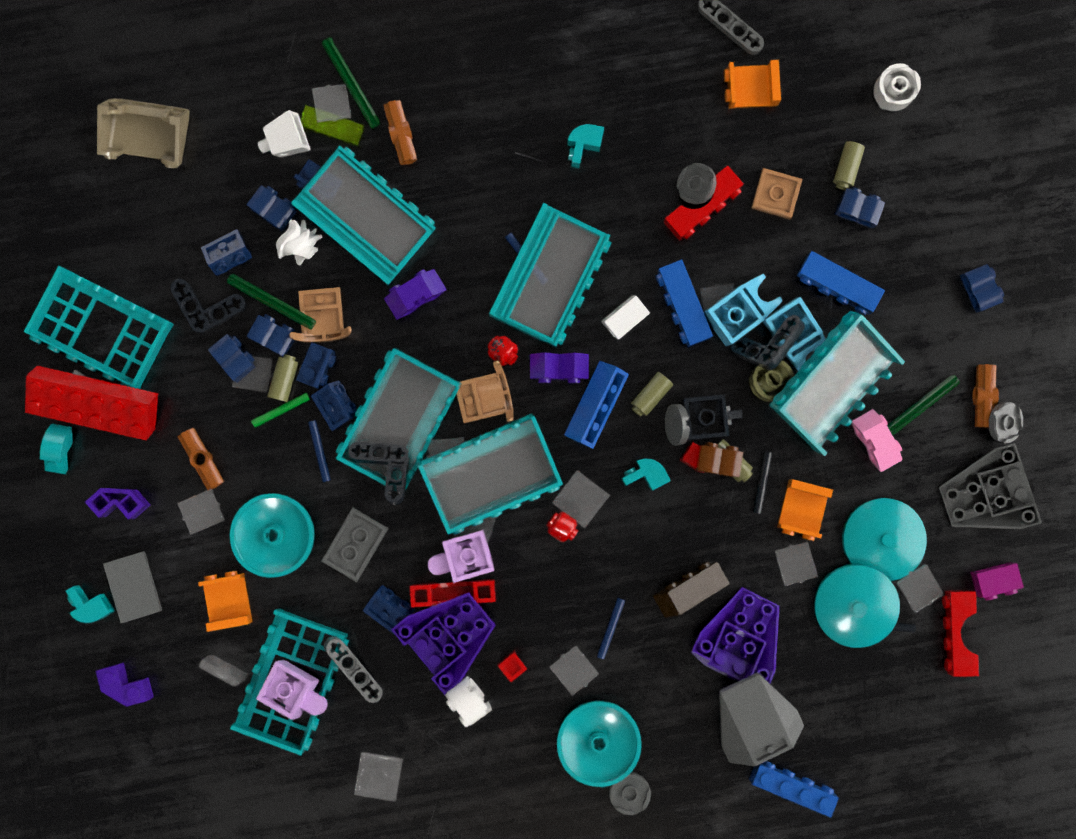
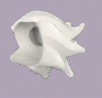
[276,220,322,265]

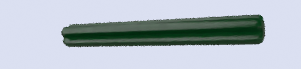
[322,38,380,128]
[227,274,316,330]
[887,375,960,436]

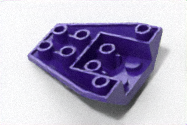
[691,587,779,683]
[391,592,496,695]

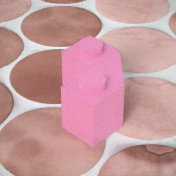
[852,409,902,472]

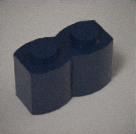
[247,185,296,231]
[835,187,885,228]
[960,264,1004,313]
[246,314,294,356]
[208,334,256,383]

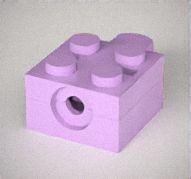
[428,530,495,582]
[256,660,327,720]

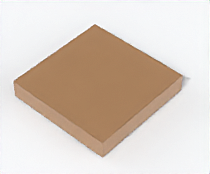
[751,168,802,219]

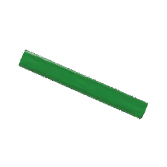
[251,392,310,427]

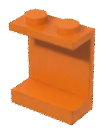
[724,60,781,108]
[777,479,833,541]
[198,571,253,632]

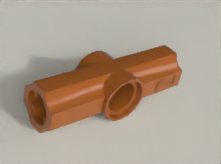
[384,100,417,165]
[972,364,999,427]
[177,428,225,491]

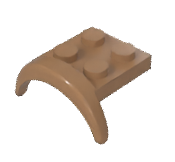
[289,287,351,342]
[457,361,514,424]

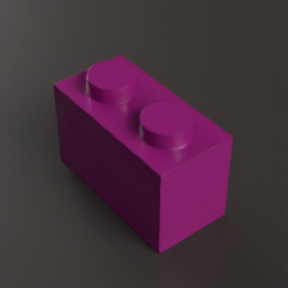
[971,562,1024,600]

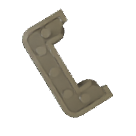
[97,98,189,168]

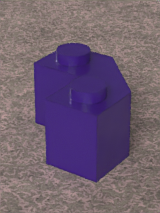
[384,269,447,320]
[530,353,589,383]
[85,488,150,519]
[96,662,154,706]

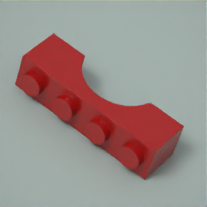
[664,165,744,241]
[410,579,496,607]
[942,590,979,677]

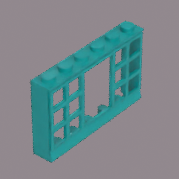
[24,266,174,389]
[230,608,349,755]

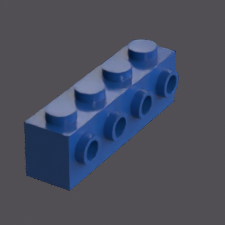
[796,251,885,315]
[656,260,713,347]
[564,361,629,449]
[749,761,839,817]

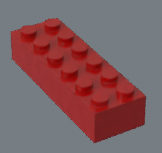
[25,366,158,441]

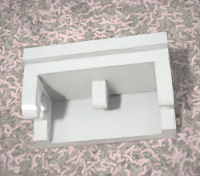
[601,295,650,340]

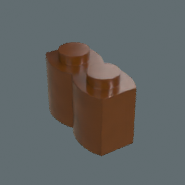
[696,442,743,477]

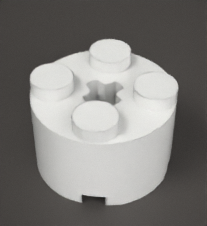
[874,64,921,111]
[445,676,492,727]

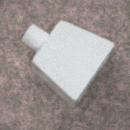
[258,110,311,157]

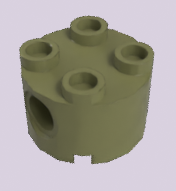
[749,359,794,402]

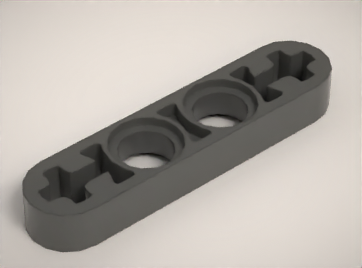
[698,0,764,55]
[324,636,383,703]

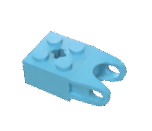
[704,274,783,346]
[763,297,834,371]

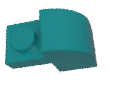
[568,124,604,168]
[40,424,73,474]
[621,459,671,491]
[66,585,115,623]

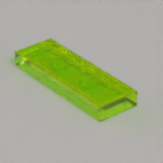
[300,105,364,146]

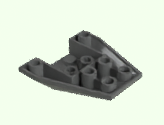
[939,443,1042,529]
[719,672,804,766]

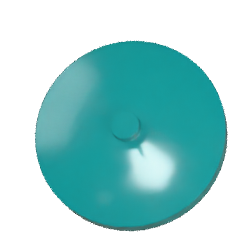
[230,494,315,578]
[842,498,927,581]
[814,564,900,648]
[557,701,641,787]

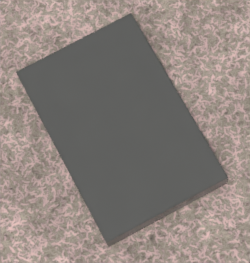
[321,507,389,582]
[103,551,163,623]

